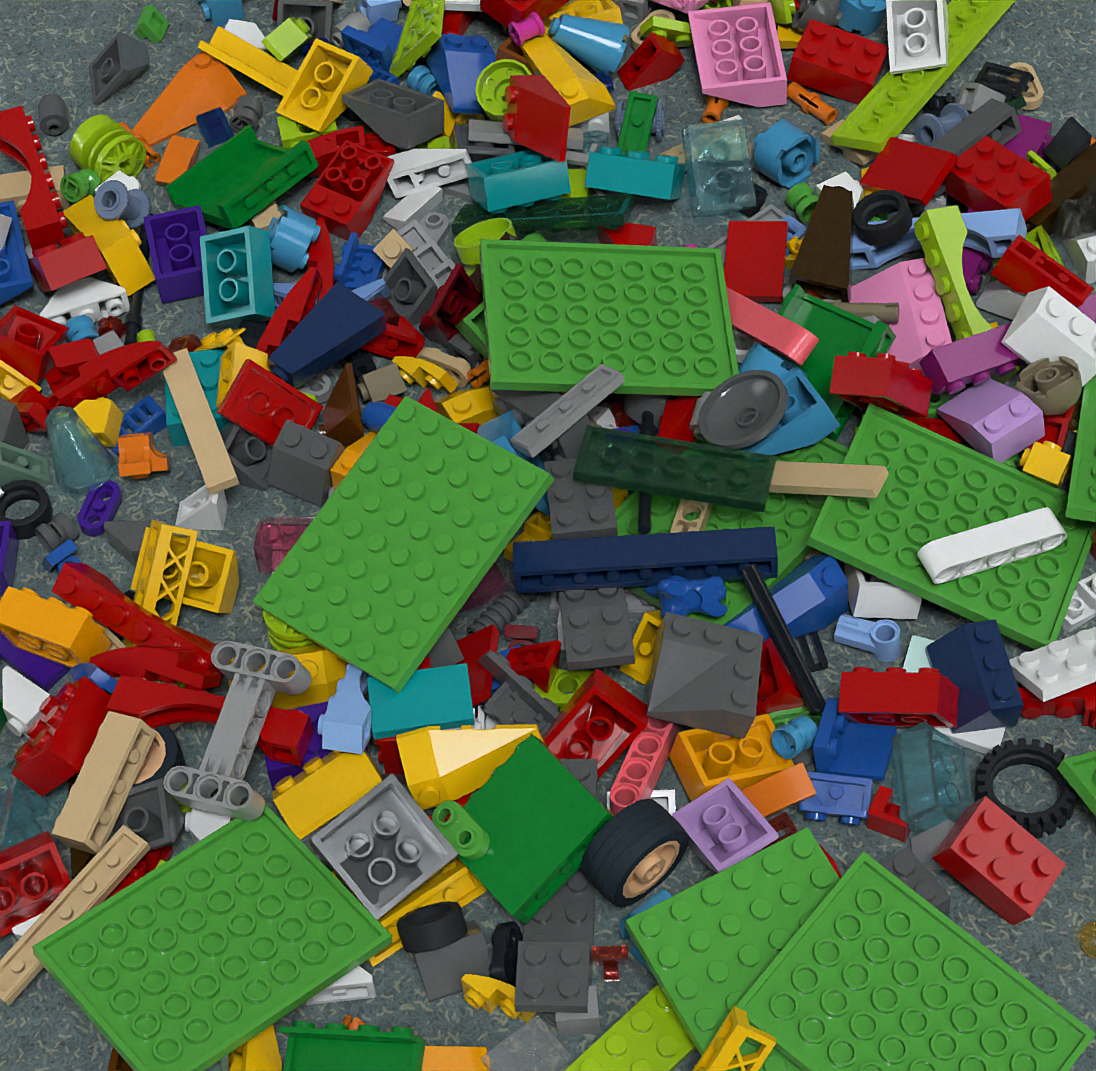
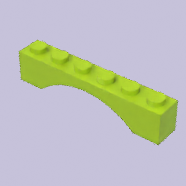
[914,205,1020,383]

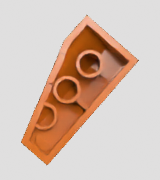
[132,50,247,147]

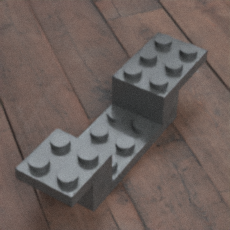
[544,455,635,671]
[515,759,598,1013]

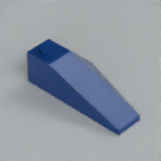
[724,554,849,643]

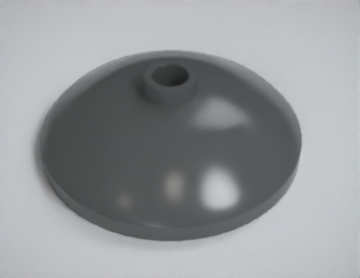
[698,370,788,449]

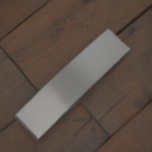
[397,219,455,288]

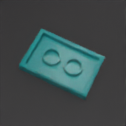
[367,663,475,740]

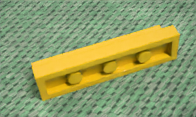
[197,26,298,96]
[124,519,198,647]
[366,857,487,967]
[692,1006,777,1071]

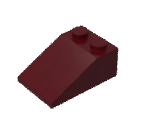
[419,263,483,349]

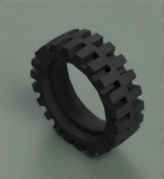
[975,738,1078,839]

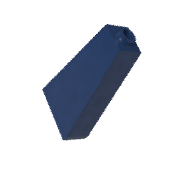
[268,282,387,388]

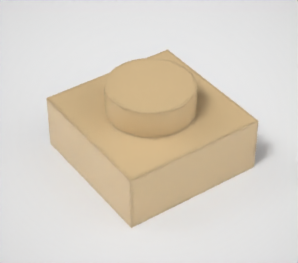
[373,229,415,268]

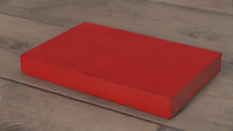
[859,137,958,206]
[724,221,788,302]
[216,359,324,448]
[457,624,500,706]

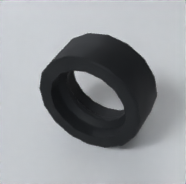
[852,190,912,246]
[0,479,53,540]
[396,901,468,953]

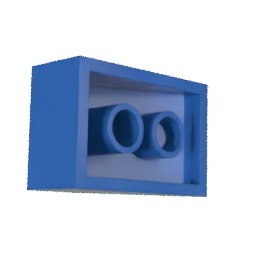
[426,33,496,115]

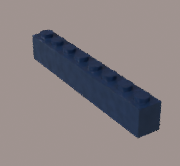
[513,527,778,594]

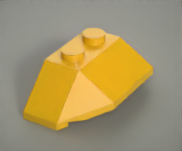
[228,645,348,710]

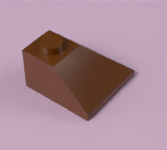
[319,363,364,448]

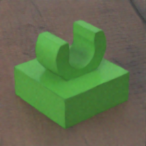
[133,4,169,43]

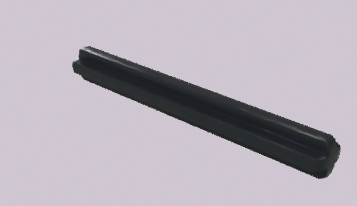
[740,564,826,716]

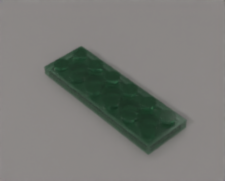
[451,194,635,235]
[573,425,777,513]

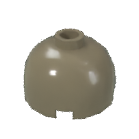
[1016,356,1082,416]

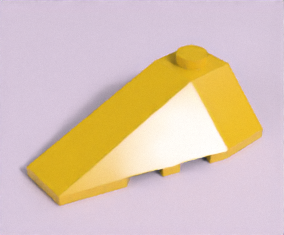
[434,385,565,426]
[396,724,544,810]

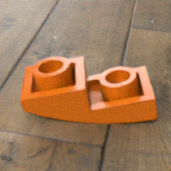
[155,135,201,186]
[741,762,817,819]

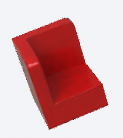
[867,785,917,842]

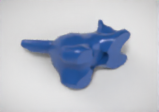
[643,575,727,619]

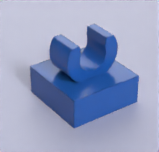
[41,539,81,575]

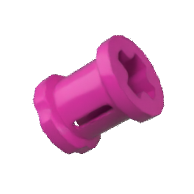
[508,12,545,47]

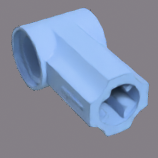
[834,614,901,662]

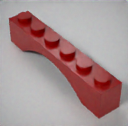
[0,105,68,251]
[52,563,224,684]
[106,675,314,766]

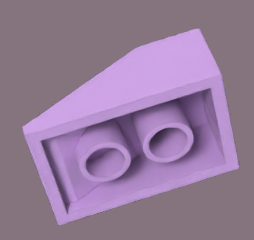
[936,379,1045,463]
[672,778,779,873]

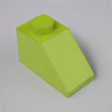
[261,17,313,62]

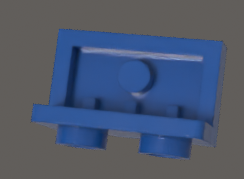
[334,232,386,291]
[799,771,873,826]

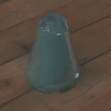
[45,406,116,495]

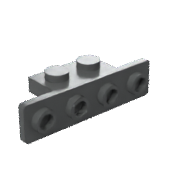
[478,650,559,737]

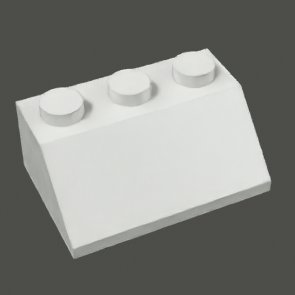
[1001,286,1096,387]

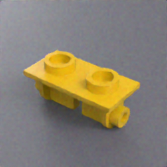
[193,327,245,352]

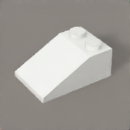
[886,0,949,75]
[844,562,922,620]

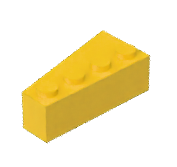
[63,194,156,297]

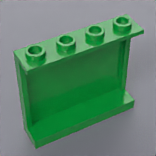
[165,125,319,229]
[770,284,897,442]
[447,734,615,925]
[278,1021,426,1071]

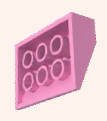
[688,2,787,107]
[850,258,952,376]

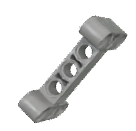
[163,641,311,821]

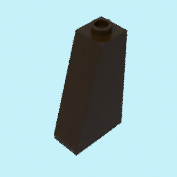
[1025,142,1096,236]
[790,185,854,303]

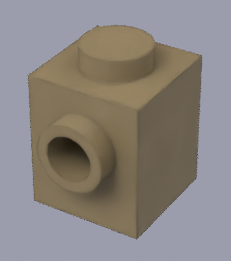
[356,362,407,403]

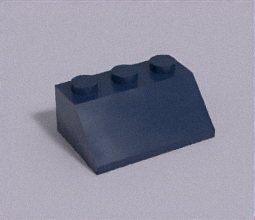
[925,619,1024,734]

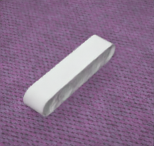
[917,507,1067,584]

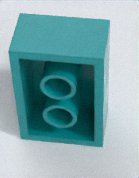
[585,146,686,200]
[466,149,571,214]
[200,226,275,329]
[165,348,229,447]

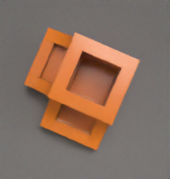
[117,432,171,479]

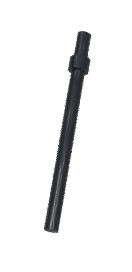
[124,213,153,346]
[638,411,657,534]

